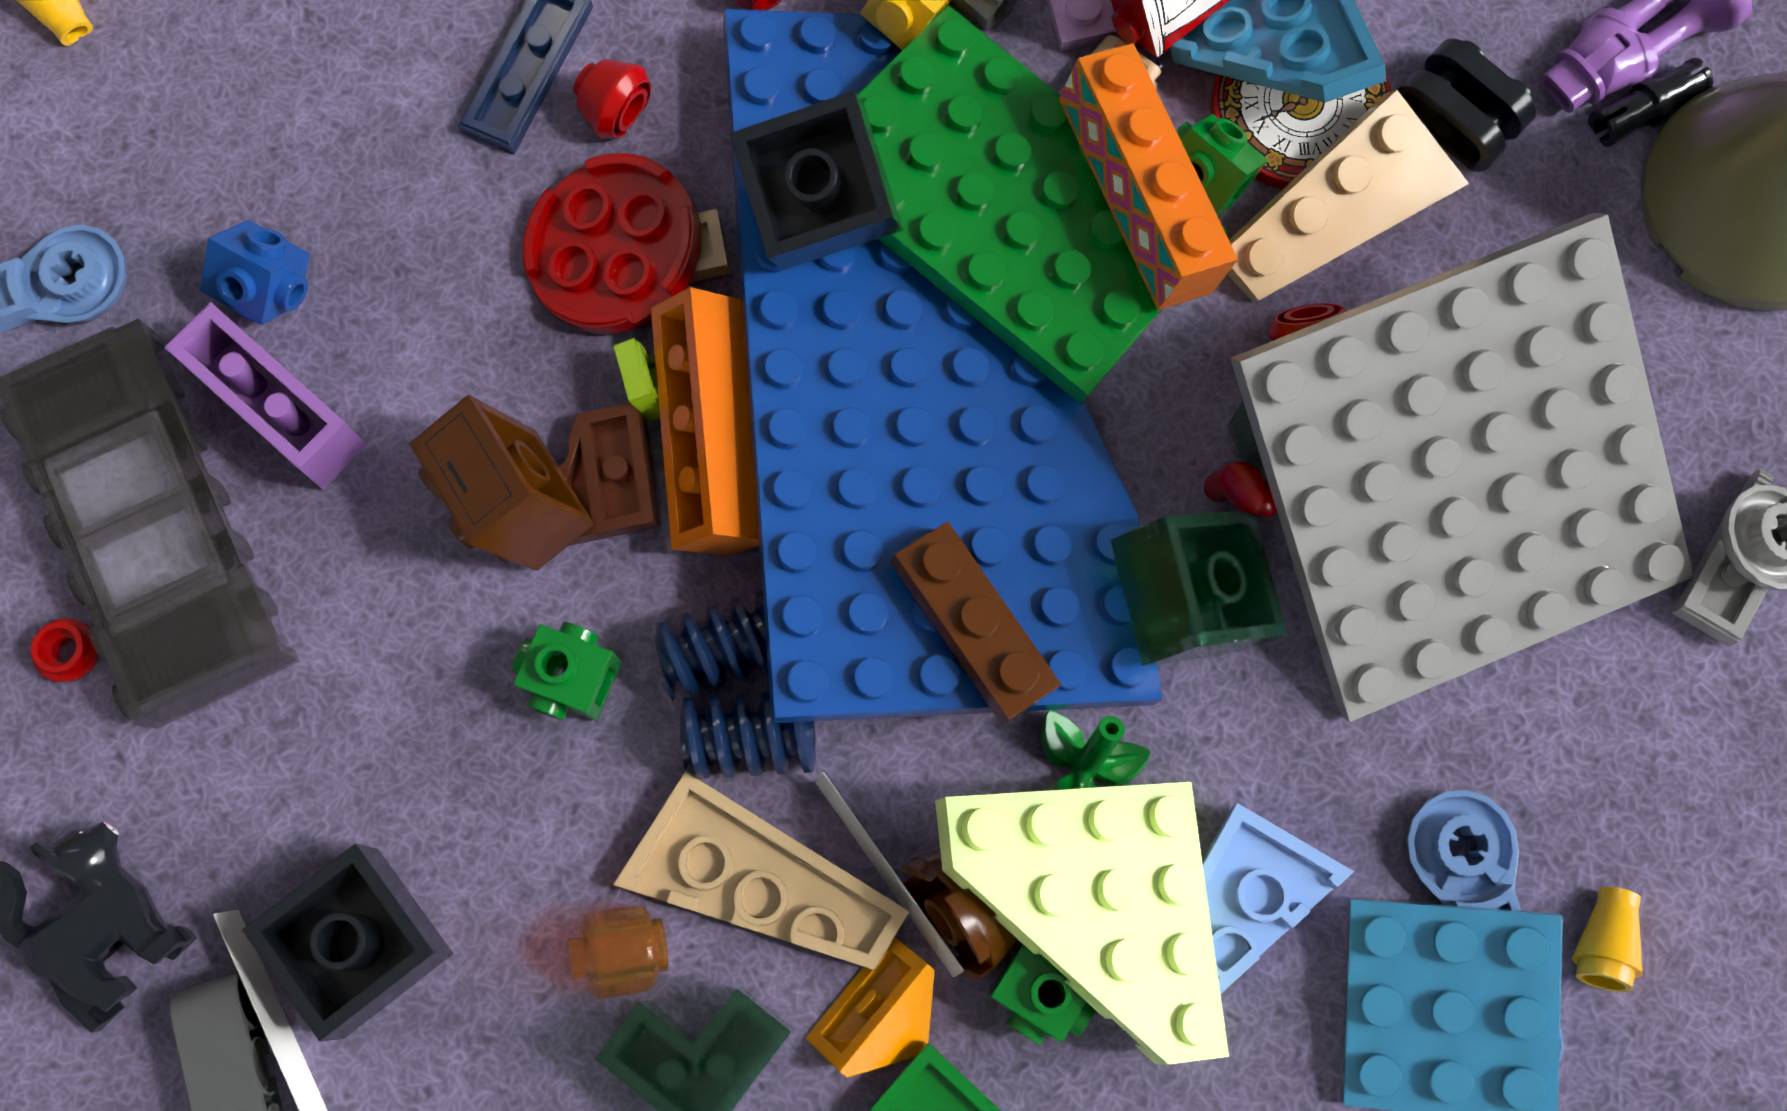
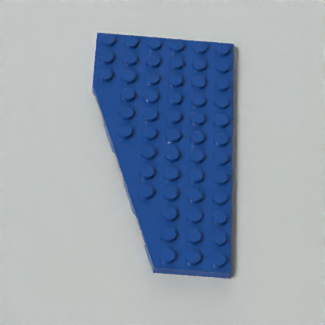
[723,9,1162,723]

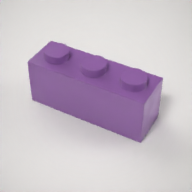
[164,302,367,490]

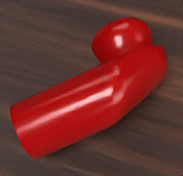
[1204,462,1277,517]

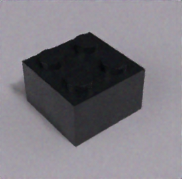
[730,91,903,271]
[242,843,453,1042]

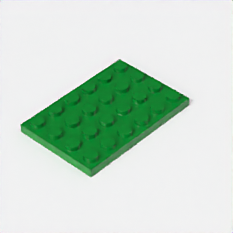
[857,5,1229,404]

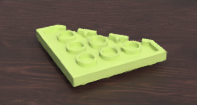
[935,782,1229,1064]

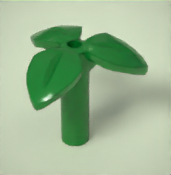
[1040,711,1151,790]

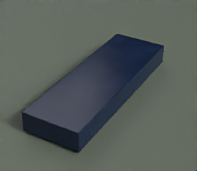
[458,0,593,155]

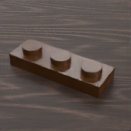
[890,521,1062,726]

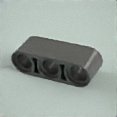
[170,971,283,1111]

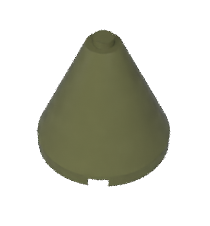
[1641,71,1787,311]

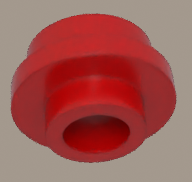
[31,618,100,683]

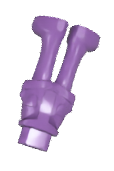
[1540,0,1752,113]

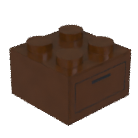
[409,394,595,571]

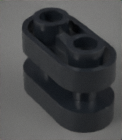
[1397,38,1536,172]

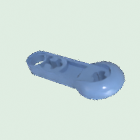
[0,224,128,333]
[1406,790,1564,1062]

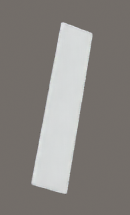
[815,772,964,978]
[213,910,328,1111]

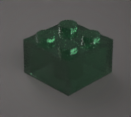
[1110,511,1288,666]

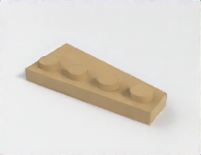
[1227,90,1469,301]
[613,771,910,970]

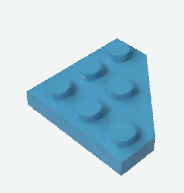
[1168,0,1387,103]

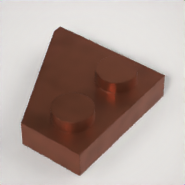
[559,402,661,546]

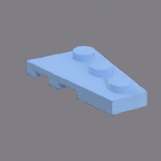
[1202,803,1355,994]

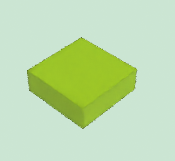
[614,338,660,422]

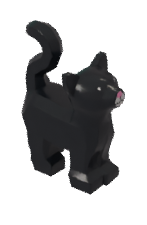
[0,821,197,1033]

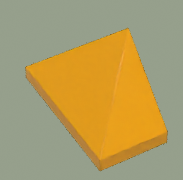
[805,937,935,1078]

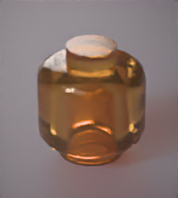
[567,905,668,999]

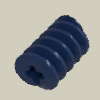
[655,590,768,701]
[680,693,816,779]

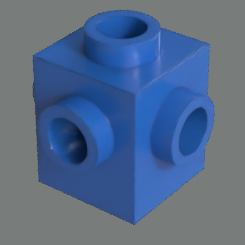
[200,220,310,325]

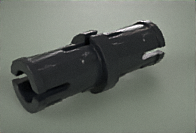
[1588,58,1713,147]

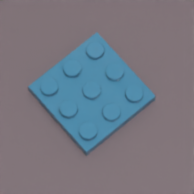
[1343,898,1563,1111]

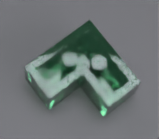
[594,988,796,1111]

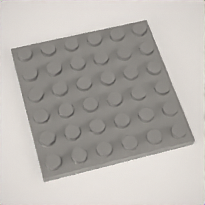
[1230,213,1694,722]

